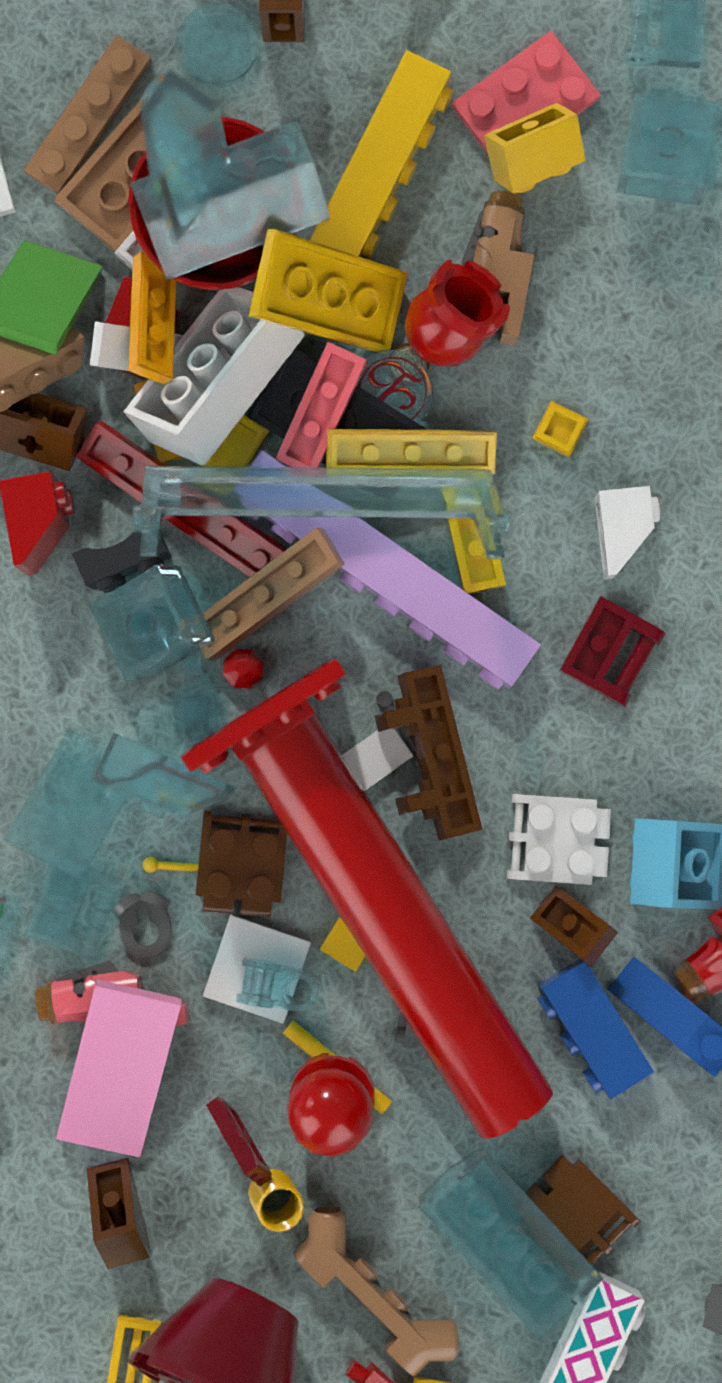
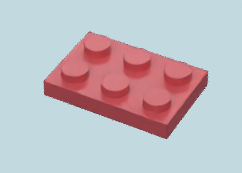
[451,30,601,154]

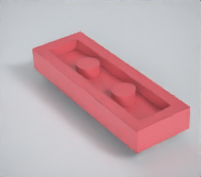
[275,342,368,477]

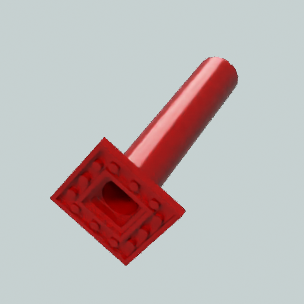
[181,659,553,1139]

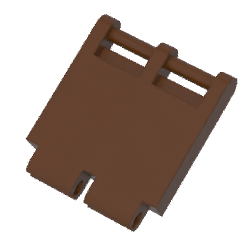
[195,810,287,917]
[514,1154,641,1284]

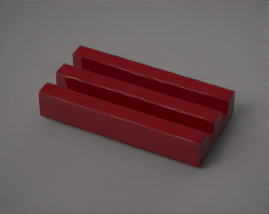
[206,1096,272,1187]

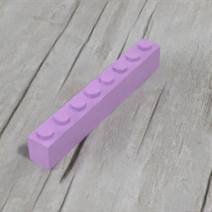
[232,450,541,690]

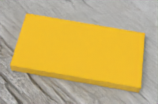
[249,229,408,355]

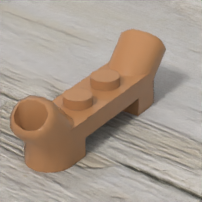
[293,1207,458,1377]

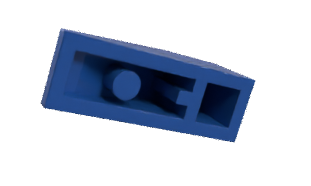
[607,957,722,1077]

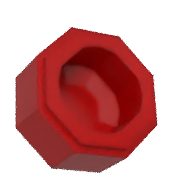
[223,649,264,690]

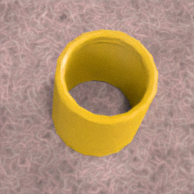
[248,1169,304,1232]

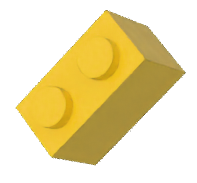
[484,102,586,194]

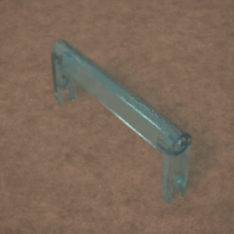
[133,466,509,559]

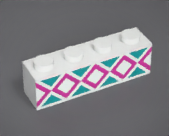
[539,1268,646,1383]

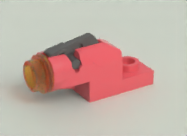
[35,961,190,1025]

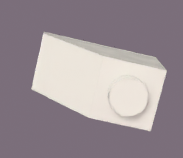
[594,486,660,580]

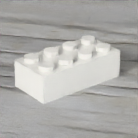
[123,287,305,466]

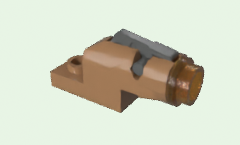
[462,191,534,346]

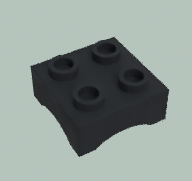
[72,519,172,594]

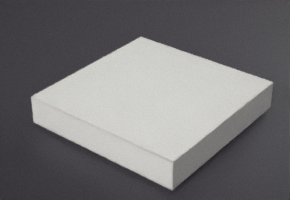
[203,914,311,1024]

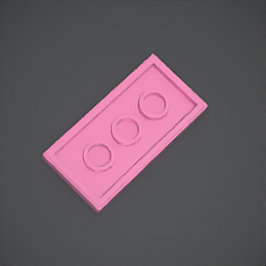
[56,979,182,1157]

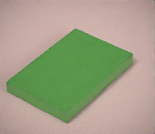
[0,240,102,355]

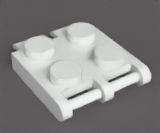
[506,794,611,885]

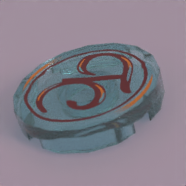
[357,350,434,424]

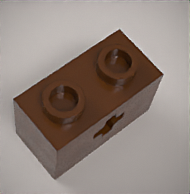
[0,393,87,472]

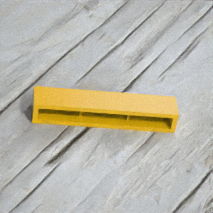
[310,50,454,259]

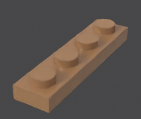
[24,35,152,195]
[187,527,345,661]

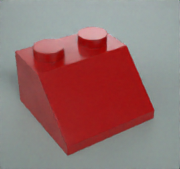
[0,471,75,576]

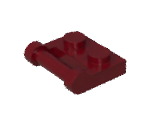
[559,596,666,707]

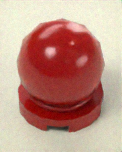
[404,259,510,367]
[287,1053,375,1157]

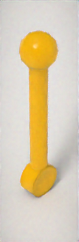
[142,856,198,873]

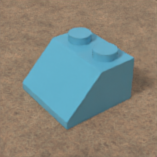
[629,818,722,909]

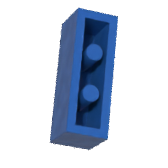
[537,958,654,1100]

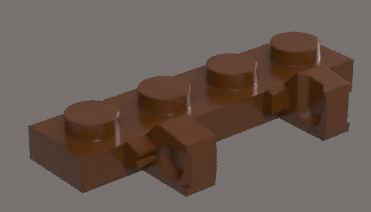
[374,665,483,840]

